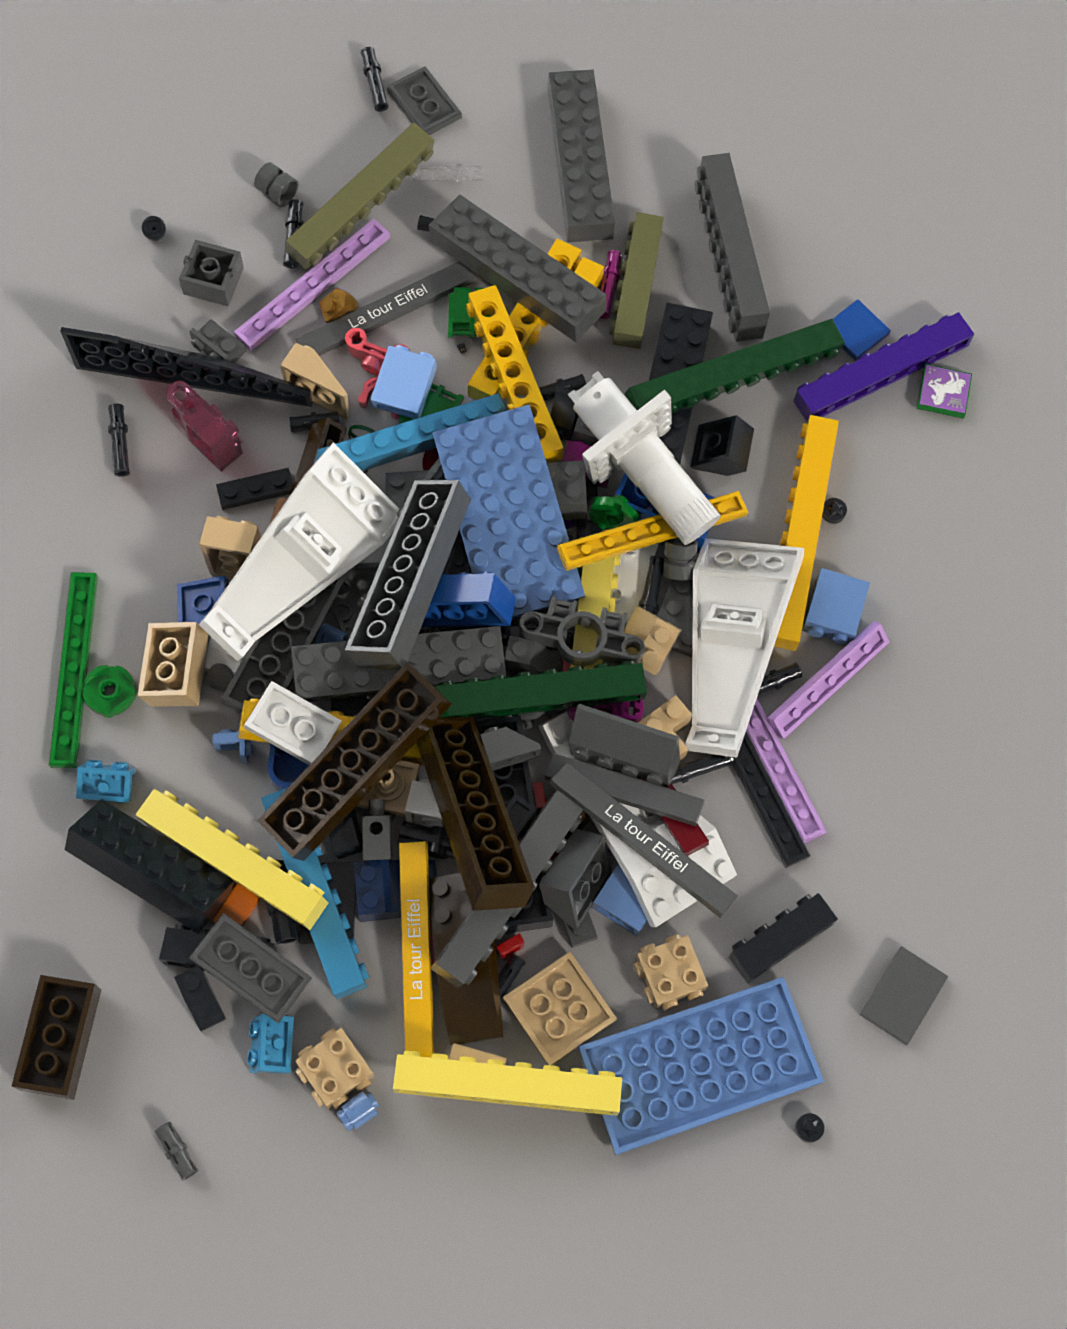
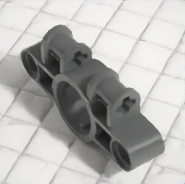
[519,595,645,666]

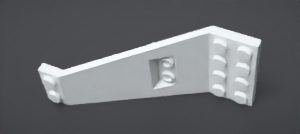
[199,443,399,661]
[685,538,804,757]

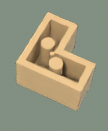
[638,695,692,762]

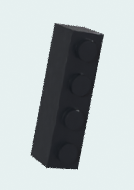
[729,893,838,984]
[159,924,277,971]

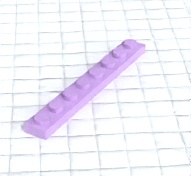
[234,219,390,351]

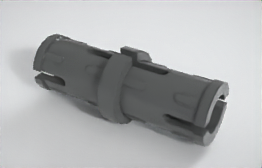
[154,1122,198,1181]

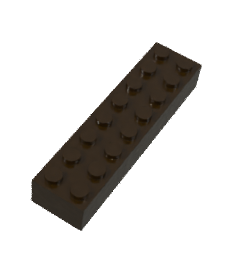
[257,662,452,861]
[416,717,535,911]

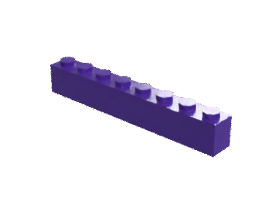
[793,312,974,422]

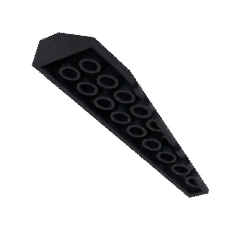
[60,327,313,407]

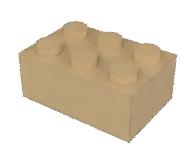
[199,516,261,579]
[138,622,209,707]

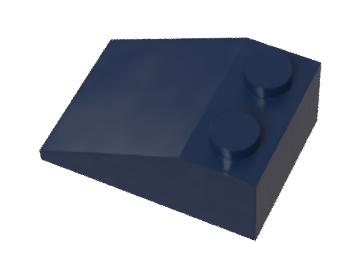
[354,860,437,922]

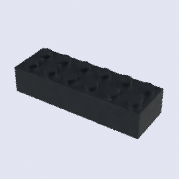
[64,799,234,933]

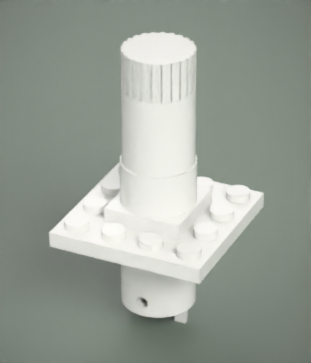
[568,371,721,545]

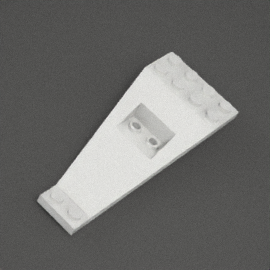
[538,709,737,927]

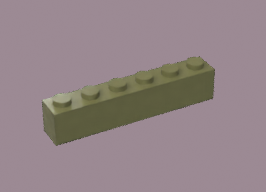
[609,212,664,349]

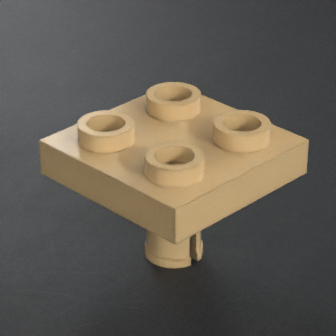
[357,760,420,817]

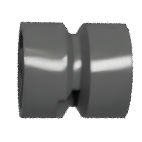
[254,162,299,206]
[663,537,698,580]

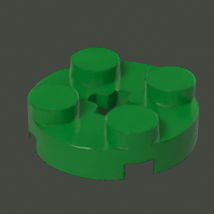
[589,495,641,530]
[83,665,137,718]

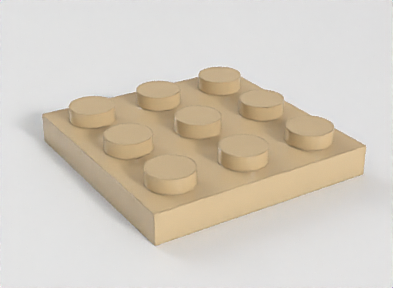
[503,952,617,1065]

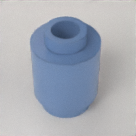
[336,1091,379,1132]

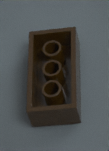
[12,975,101,1100]

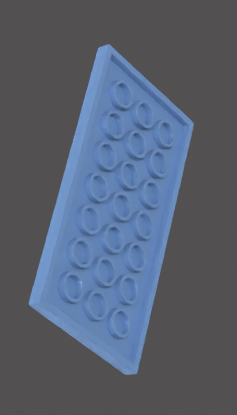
[432,404,585,618]
[578,977,824,1156]

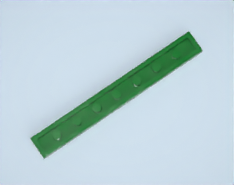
[49,572,98,768]

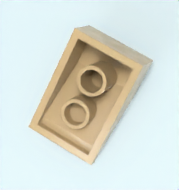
[281,343,350,420]

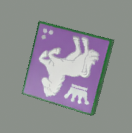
[916,364,972,419]

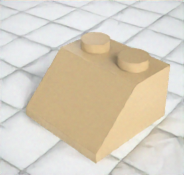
[623,606,682,676]

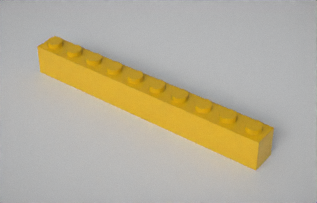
[774,415,839,651]

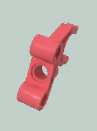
[345,328,410,420]

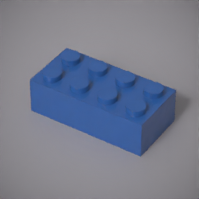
[421,571,516,628]

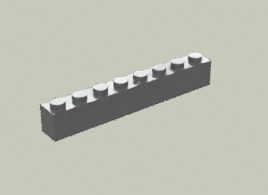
[431,790,583,988]

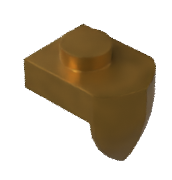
[319,288,359,323]

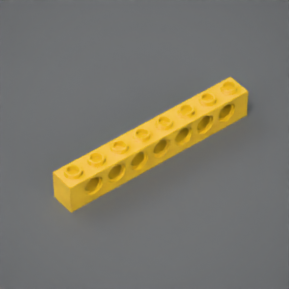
[468,238,582,400]
[466,285,564,463]

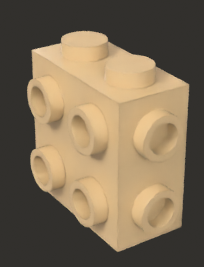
[633,934,708,1011]
[295,1028,375,1110]

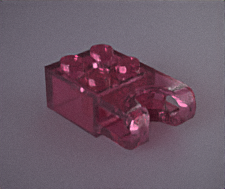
[166,381,243,472]

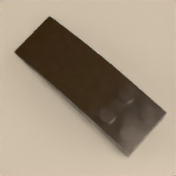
[429,873,503,1045]

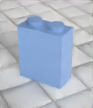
[370,345,437,419]

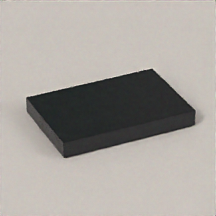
[299,862,356,944]

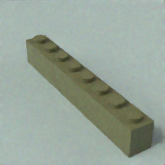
[285,122,434,270]

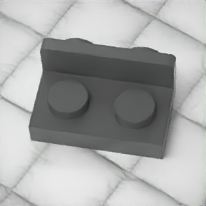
[189,319,247,363]

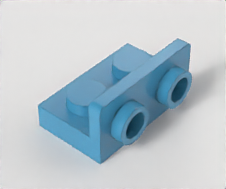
[76,760,136,803]
[247,1014,294,1074]

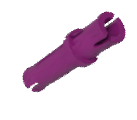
[600,250,622,319]

